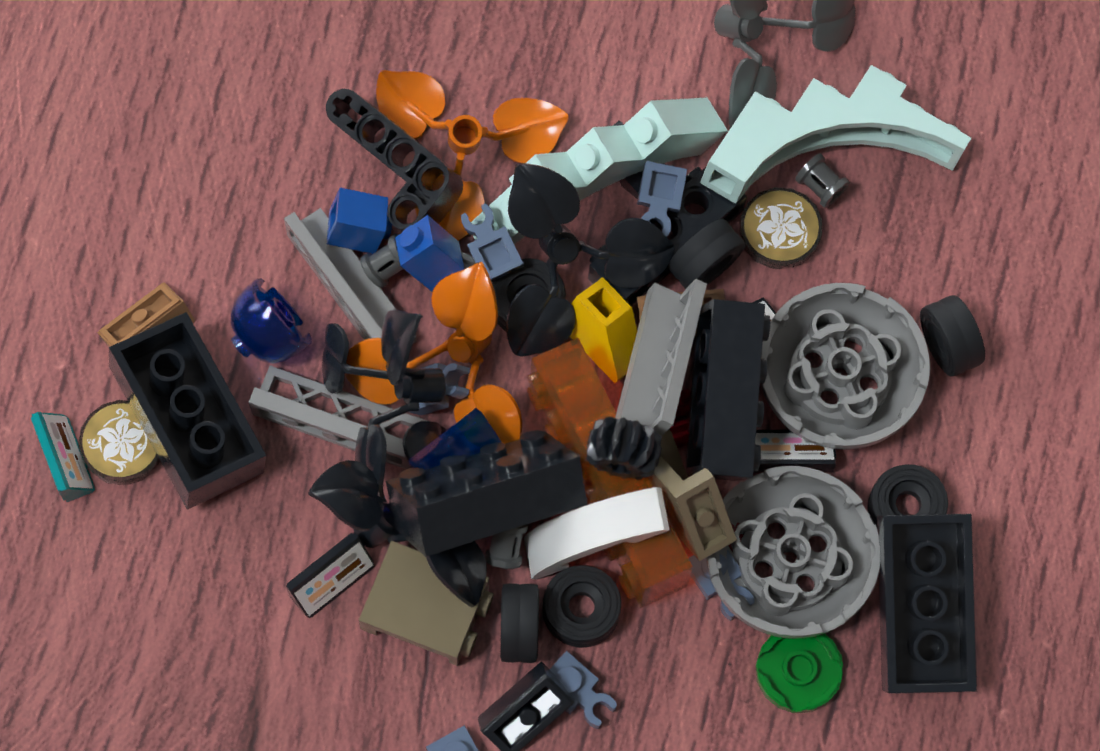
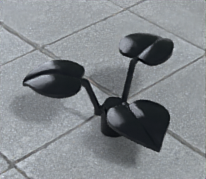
[506,163,675,357]
[322,310,446,502]
[308,421,487,608]

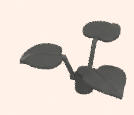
[714,0,856,128]

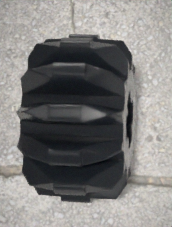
[586,416,662,480]

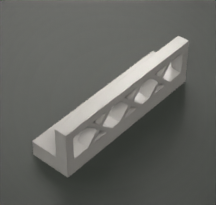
[284,208,417,344]
[615,279,707,436]
[248,366,427,469]

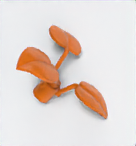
[376,70,569,241]
[345,262,522,448]

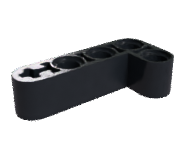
[325,89,463,231]

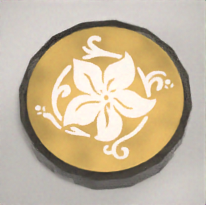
[739,187,822,269]
[78,400,160,485]

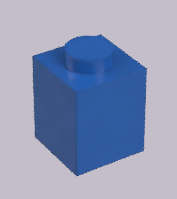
[327,188,393,254]
[395,215,465,292]

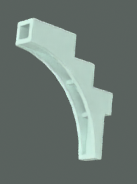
[700,65,971,204]
[471,98,728,244]

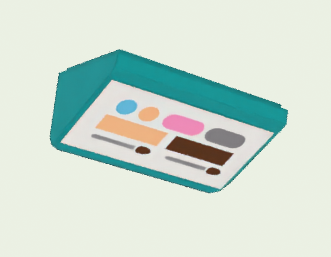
[31,412,95,502]

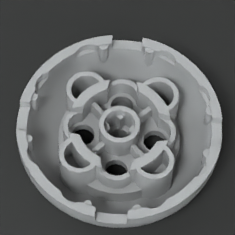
[761,283,930,450]
[706,466,880,639]

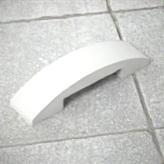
[524,487,669,579]

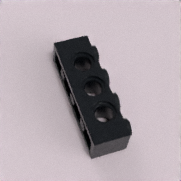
[588,167,747,306]

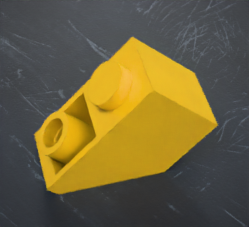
[570,277,637,384]

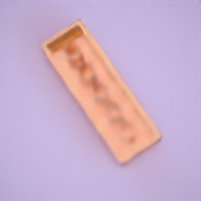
[526,338,693,608]

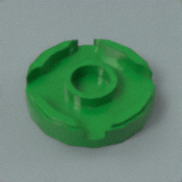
[755,634,843,713]

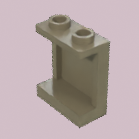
[642,429,737,561]
[359,541,494,666]

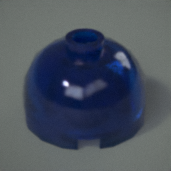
[230,278,312,364]

